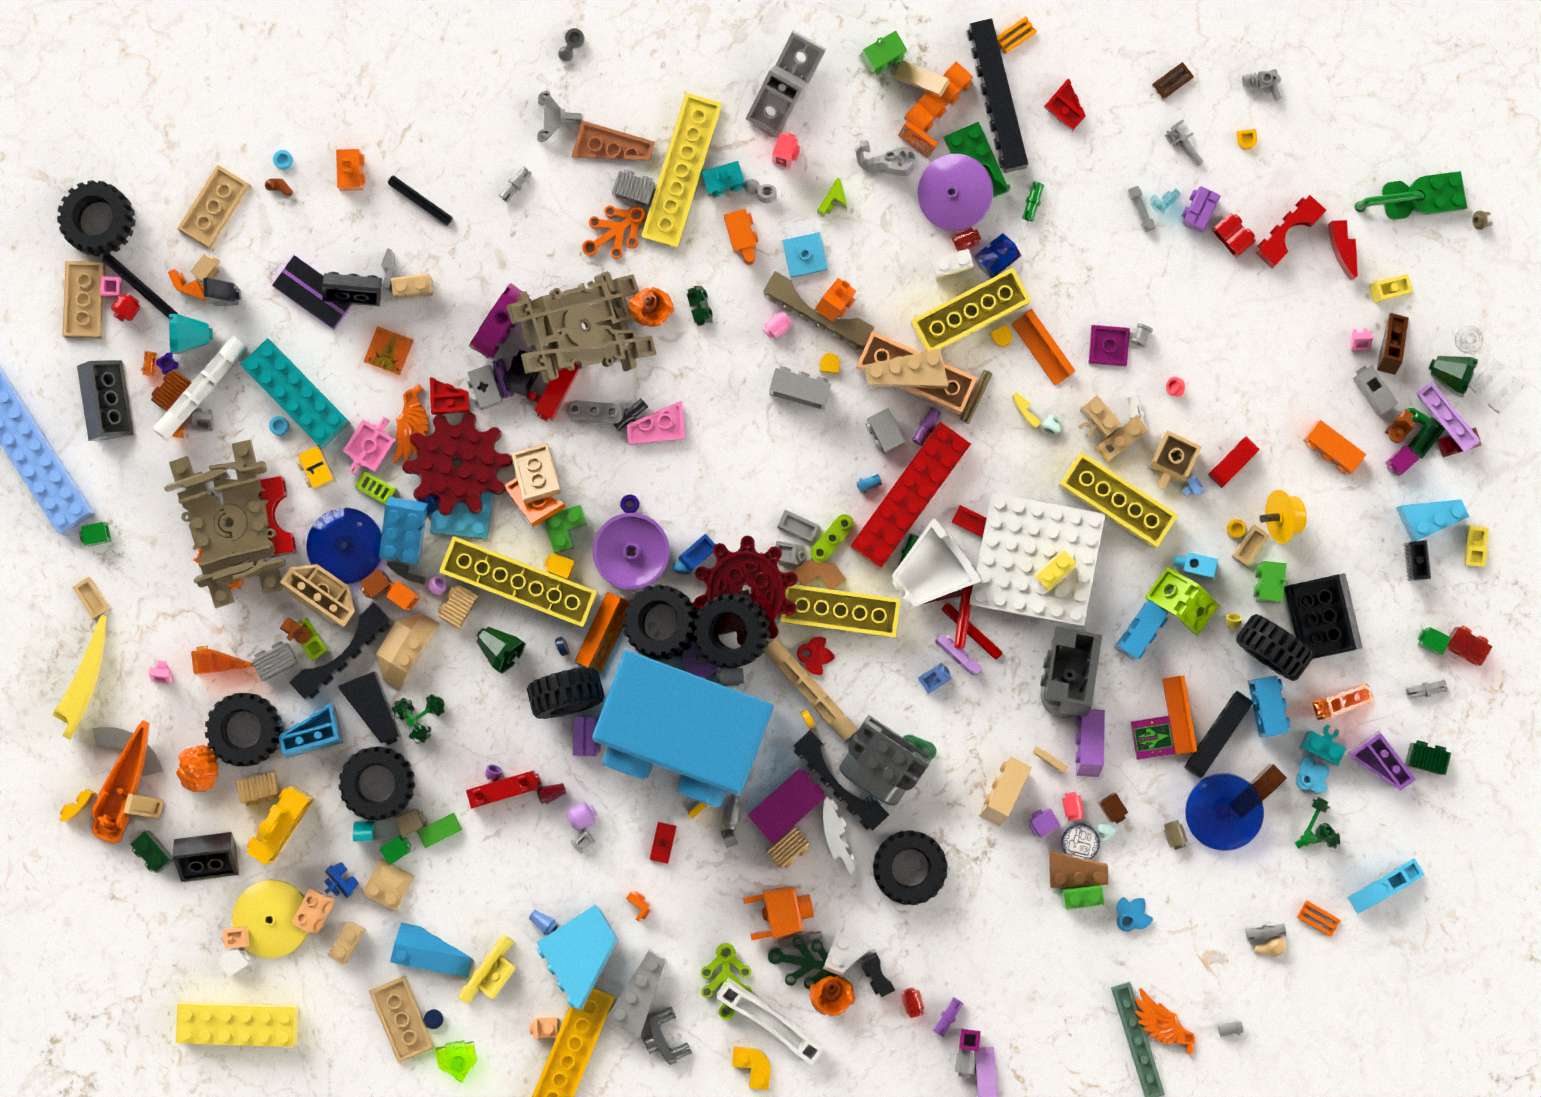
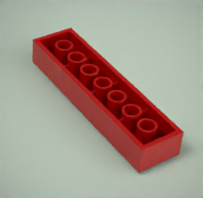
[850,422,971,569]

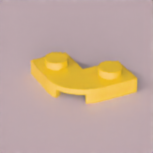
[732,1046,771,1090]

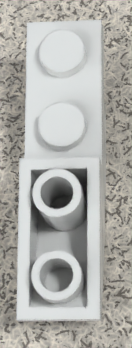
[823,797,858,873]

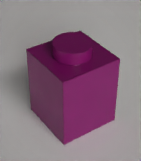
[1385,445,1419,476]
[959,1029,981,1051]

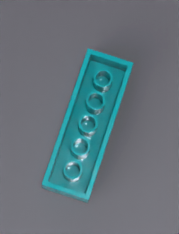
[240,338,351,449]

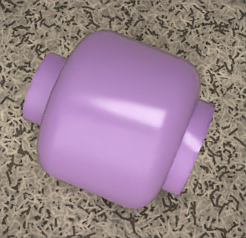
[567,802,597,830]

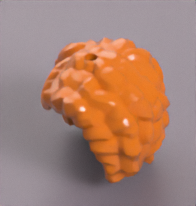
[629,287,674,327]
[176,744,219,792]
[809,975,856,1017]

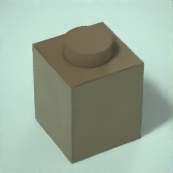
[395,809,427,836]

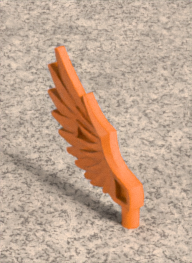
[393,384,429,463]
[1134,988,1195,1054]

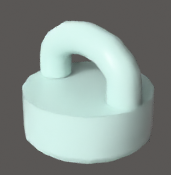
[1042,415,1062,435]
[1097,823,1117,842]

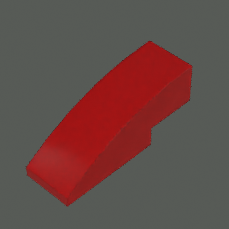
[1328,220,1358,280]

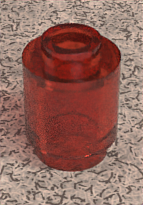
[952,227,981,252]
[901,987,925,1018]

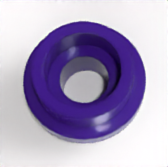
[620,494,639,513]

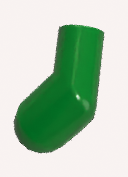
[1406,408,1430,425]

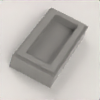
[777,510,820,543]

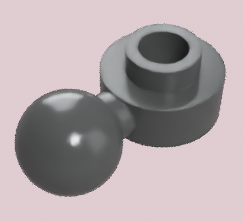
[558,28,585,62]

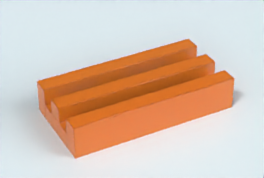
[1297,900,1341,937]

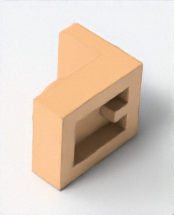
[222,926,250,949]
[530,1017,558,1039]

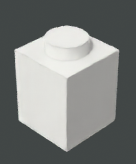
[218,947,251,978]

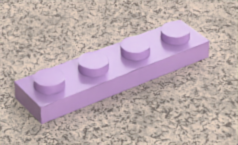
[1417,382,1480,453]

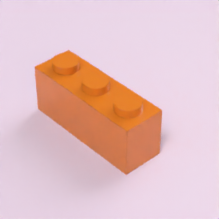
[1303,420,1367,474]

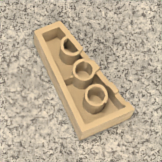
[864,348,949,389]

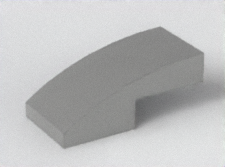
[381,248,395,292]

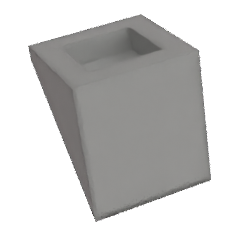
[721,830,738,848]

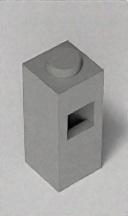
[1353,365,1398,416]

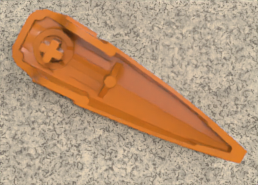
[91,720,150,844]

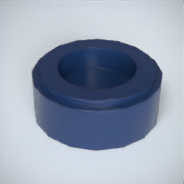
[555,636,570,656]

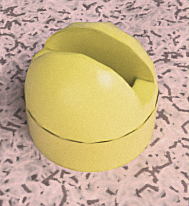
[1226,613,1242,630]

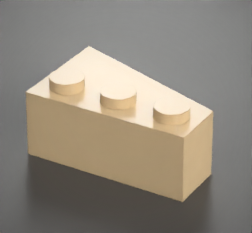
[979,757,1032,826]

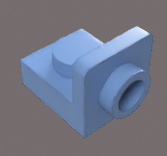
[918,663,952,694]

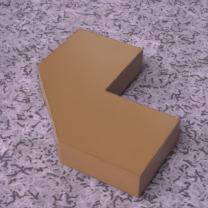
[792,560,846,590]

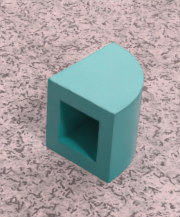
[353,821,375,842]

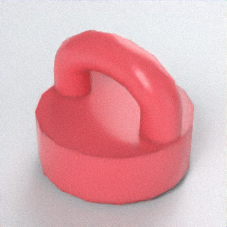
[1166,377,1185,397]

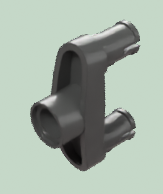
[643,1006,692,1065]

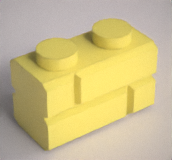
[1034,549,1077,592]

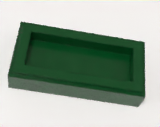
[1408,417,1445,459]

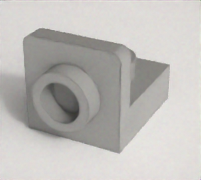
[776,541,805,565]

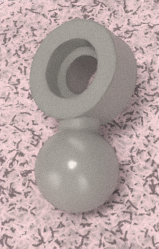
[745,179,777,203]

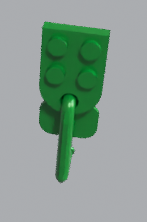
[1355,171,1467,220]

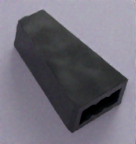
[338,672,401,745]

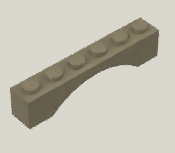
[763,271,874,350]

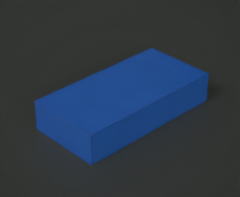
[678,533,716,572]

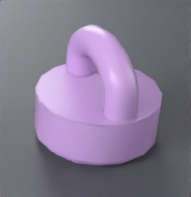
[427,576,448,596]

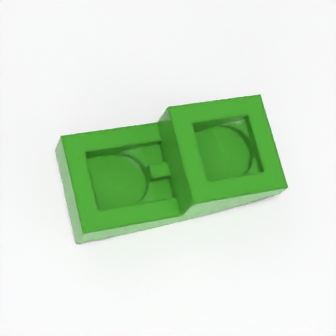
[417,813,462,848]

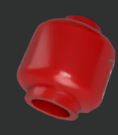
[111,293,140,322]

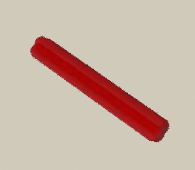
[954,585,973,649]
[941,602,1003,660]

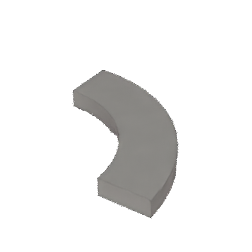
[93,727,163,776]

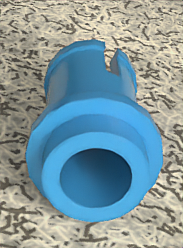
[856,474,882,493]

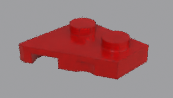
[1044,79,1086,131]
[429,377,470,415]

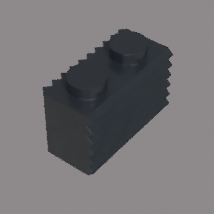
[1403,540,1431,581]

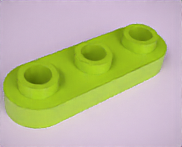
[810,514,854,562]

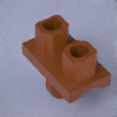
[1384,409,1415,443]
[280,617,311,644]

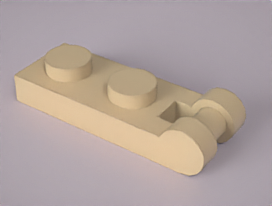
[1095,415,1149,463]

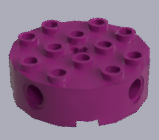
[469,283,532,359]

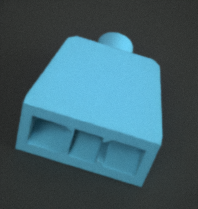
[1173,552,1218,581]

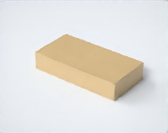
[1232,525,1270,567]
[73,577,111,619]
[124,793,164,819]

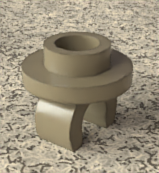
[1472,211,1493,230]

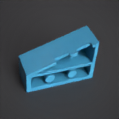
[1114,599,1168,660]
[278,703,343,758]

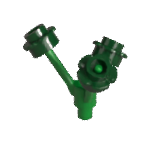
[1295,797,1340,849]

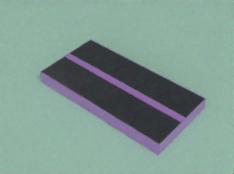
[272,255,353,330]

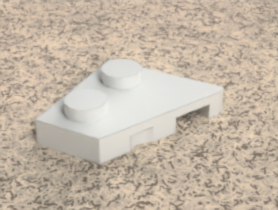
[823,932,871,976]

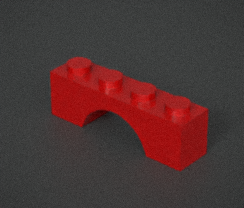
[1255,195,1327,268]
[259,476,297,557]

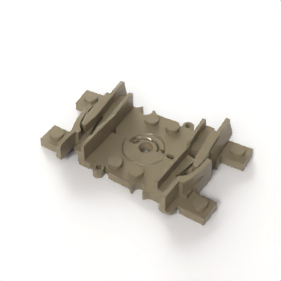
[506,271,656,383]
[164,440,286,609]

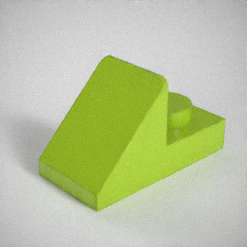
[817,178,847,217]

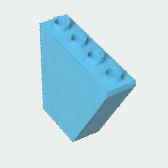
[537,905,618,1010]

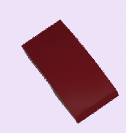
[1437,427,1482,458]

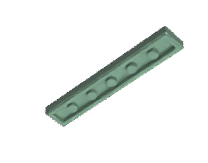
[1111,982,1165,1097]

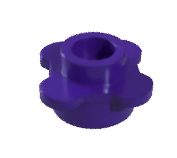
[156,353,179,375]

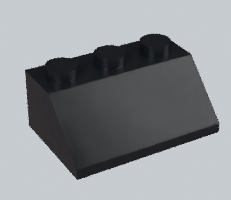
[322,272,382,306]
[172,832,239,882]

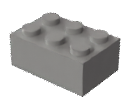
[769,366,831,410]

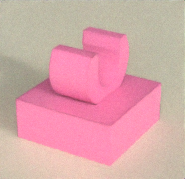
[1350,328,1373,351]
[149,661,172,684]

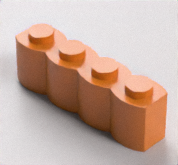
[904,61,973,133]

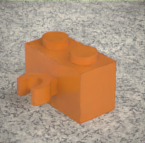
[336,149,366,191]
[815,278,856,323]

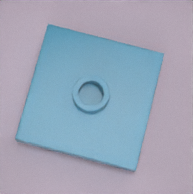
[782,232,828,278]

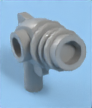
[1242,69,1282,101]

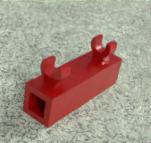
[526,363,580,422]
[466,770,542,809]

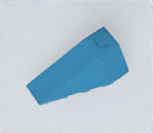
[390,922,473,978]

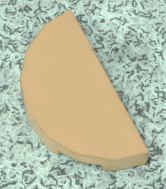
[1033,746,1069,773]

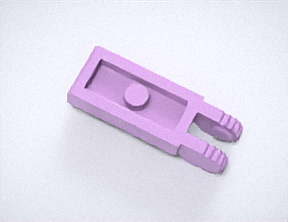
[935,634,981,675]

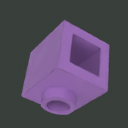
[1029,808,1061,837]

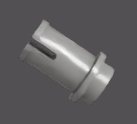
[1218,1020,1243,1037]

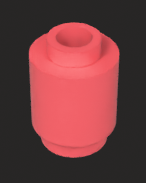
[1062,792,1084,821]

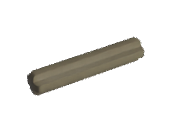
[960,370,992,424]

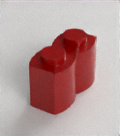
[1211,213,1256,258]

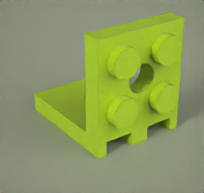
[1145,567,1220,636]

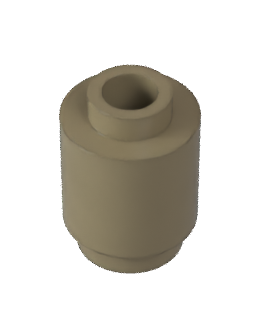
[1164,820,1188,850]

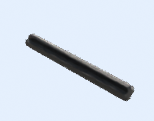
[102,253,178,319]

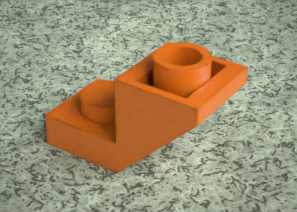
[168,269,207,301]

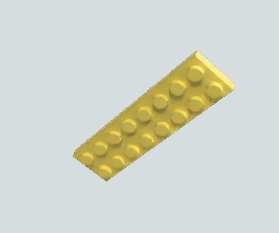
[641,93,722,249]

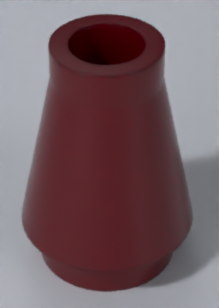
[536,783,566,805]

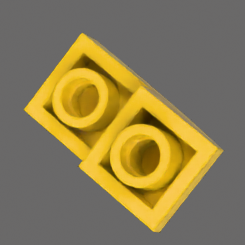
[59,789,96,822]

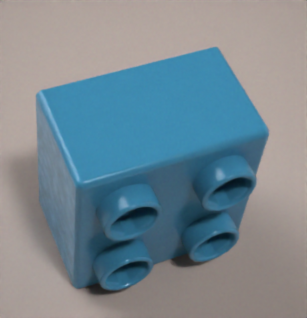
[592,650,774,808]

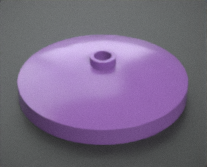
[918,154,993,231]
[593,513,670,590]

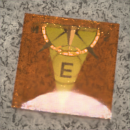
[364,326,414,376]

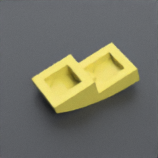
[1012,392,1041,430]
[1465,525,1489,567]

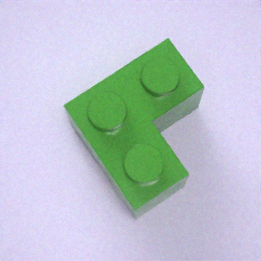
[545,505,587,554]

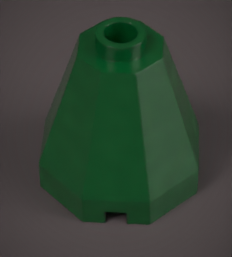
[1428,356,1478,398]
[477,627,526,674]

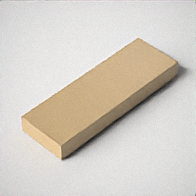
[893,60,950,97]

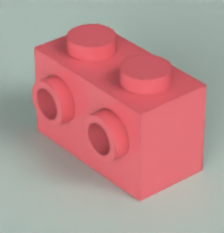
[772,132,800,169]

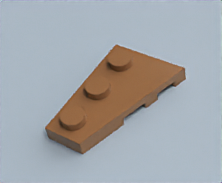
[1049,849,1108,888]

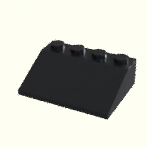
[1284,573,1363,659]

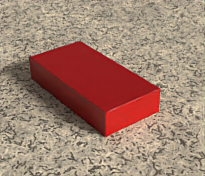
[951,505,987,538]

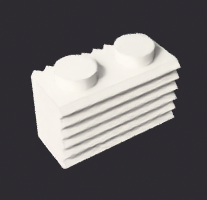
[931,248,973,280]

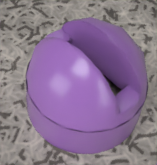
[485,765,502,781]

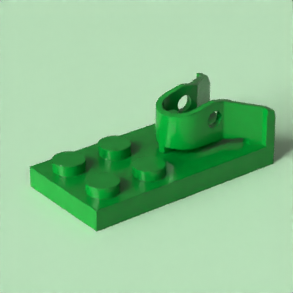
[944,121,1010,198]

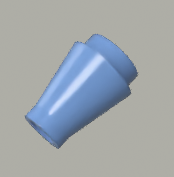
[529,909,558,935]

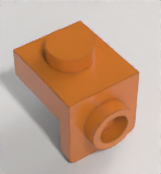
[626,891,651,922]

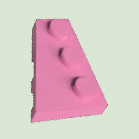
[627,401,686,445]

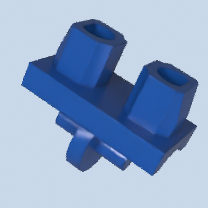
[324,862,359,899]

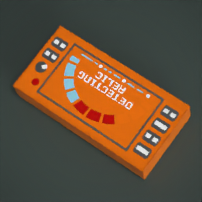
[898,121,938,158]

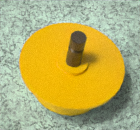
[1259,490,1307,544]

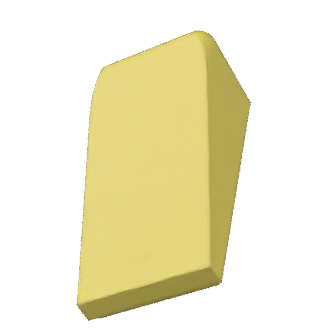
[1369,274,1413,303]

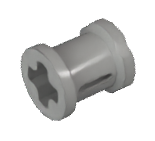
[1130,323,1153,347]
[570,829,595,854]

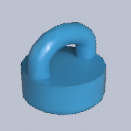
[672,560,691,575]

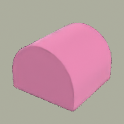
[100,276,121,298]

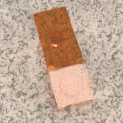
[191,646,254,675]
[1312,683,1374,720]

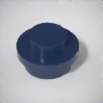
[424,1009,444,1029]

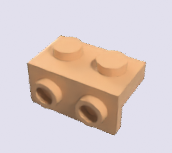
[292,889,335,934]

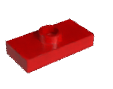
[649,822,677,864]

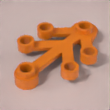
[582,206,646,260]

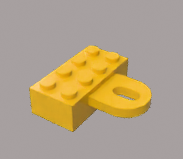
[246,786,315,865]

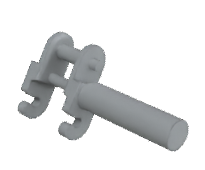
[1165,119,1204,166]

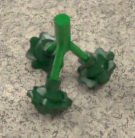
[392,694,445,744]

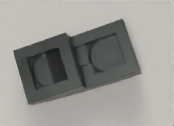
[387,561,426,585]

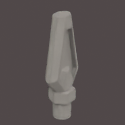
[778,930,823,949]

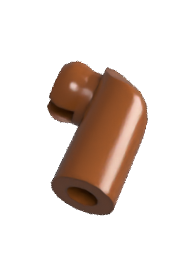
[265,178,294,198]

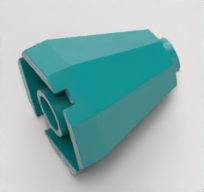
[169,314,213,354]

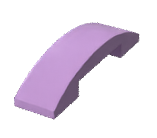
[974,1047,998,1097]

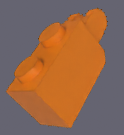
[724,209,759,265]

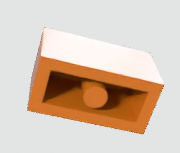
[386,581,421,612]

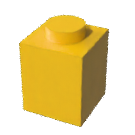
[544,553,576,580]

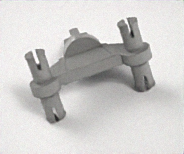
[537,90,583,142]

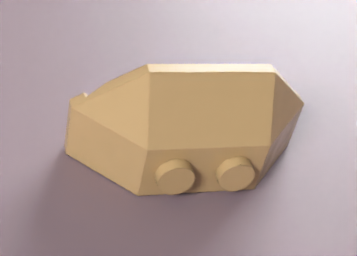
[280,564,355,627]
[376,614,440,690]

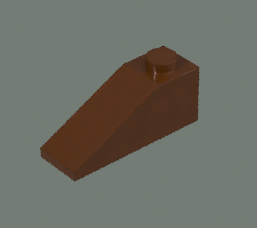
[1377,313,1409,375]
[1229,764,1287,818]

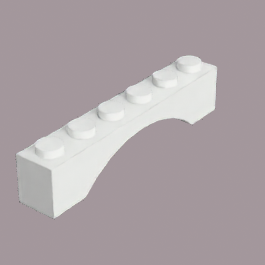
[717,977,824,1065]

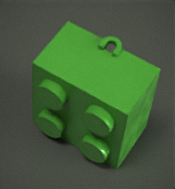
[860,30,907,75]
[1253,561,1287,604]

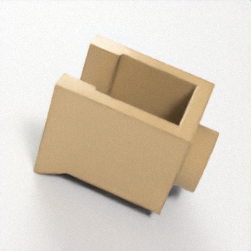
[190,254,221,282]

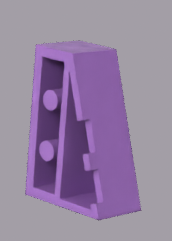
[1075,709,1105,777]
[1348,730,1416,791]

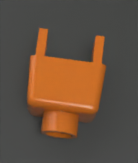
[743,886,814,941]

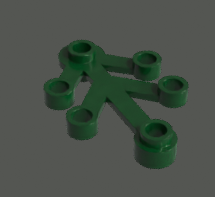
[768,936,838,990]

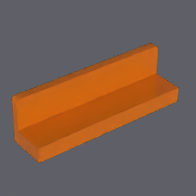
[1012,308,1075,385]
[575,592,630,673]
[1162,675,1197,755]

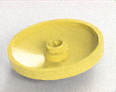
[232,880,308,958]

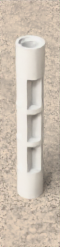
[152,336,247,441]

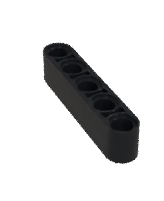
[1184,690,1253,779]

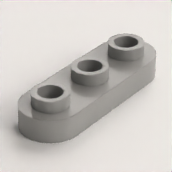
[566,400,623,424]

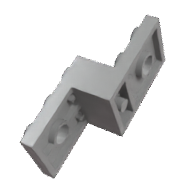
[746,30,827,137]

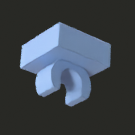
[1181,474,1205,496]

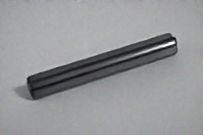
[387,175,453,226]

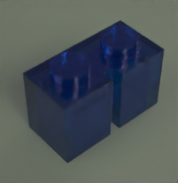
[973,233,1022,278]

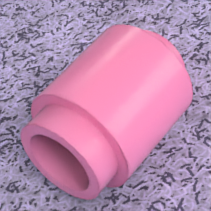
[763,311,792,339]

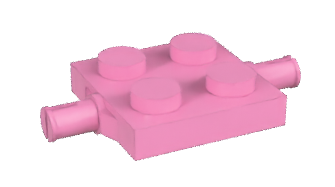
[343,416,396,475]

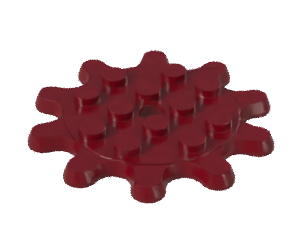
[402,412,513,516]
[694,535,798,646]

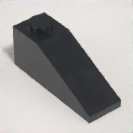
[203,278,241,306]

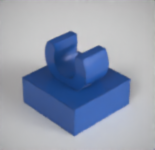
[416,496,440,516]

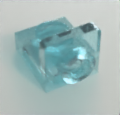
[1150,188,1181,213]

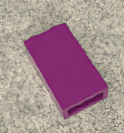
[747,769,825,844]

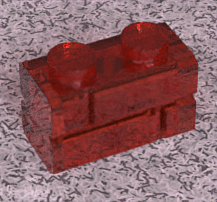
[1446,625,1492,666]

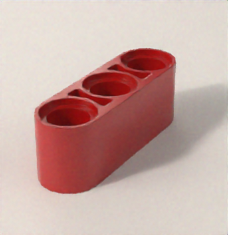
[1208,436,1260,488]

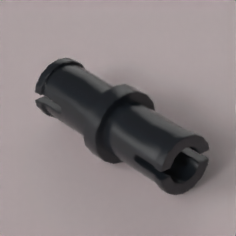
[613,398,648,432]

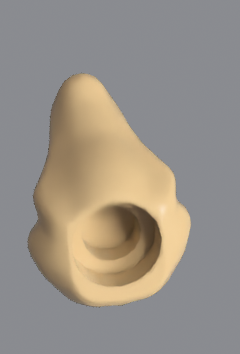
[1254,936,1286,957]

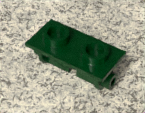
[687,286,713,326]

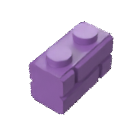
[1181,186,1220,232]
[573,717,601,756]

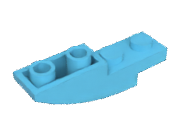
[1347,858,1425,914]

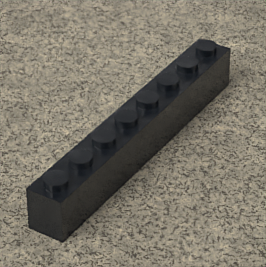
[966,18,1028,173]

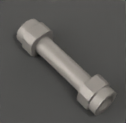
[1128,186,1155,232]

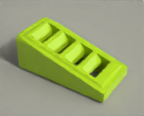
[355,471,397,504]

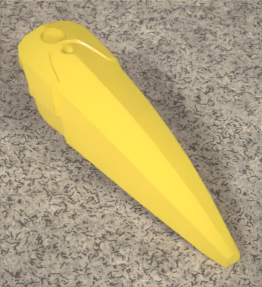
[52,615,106,740]

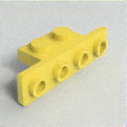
[458,935,516,1004]

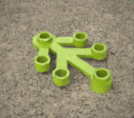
[701,943,752,1020]

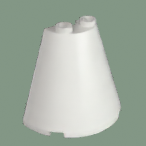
[892,519,982,607]

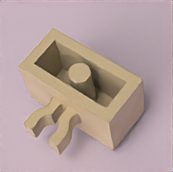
[1079,395,1122,439]

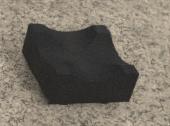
[861,952,895,998]

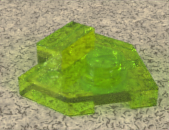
[435,1040,477,1083]

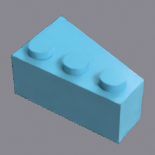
[1396,499,1470,541]

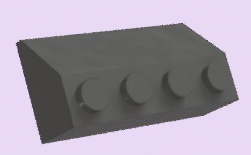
[77,360,134,441]

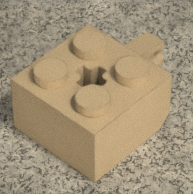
[1148,430,1202,489]

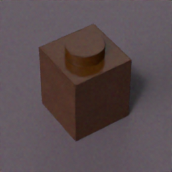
[1098,793,1128,824]

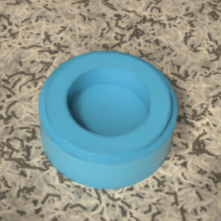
[273,150,293,170]
[269,416,289,436]

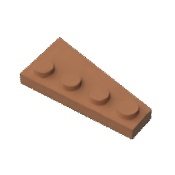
[572,120,655,160]

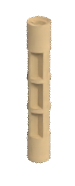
[763,638,858,742]

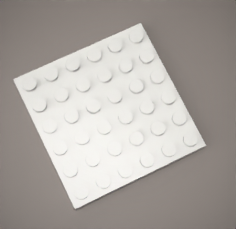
[970,493,1106,627]

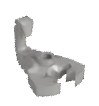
[855,140,915,176]

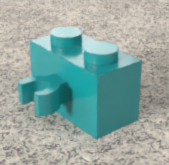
[702,161,745,198]
[1299,725,1347,766]

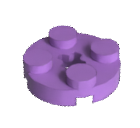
[682,640,718,678]

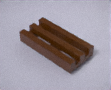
[1152,62,1194,100]

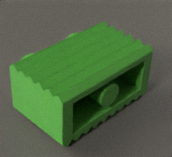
[1061,885,1104,910]

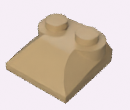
[362,859,415,911]

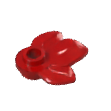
[797,637,835,675]

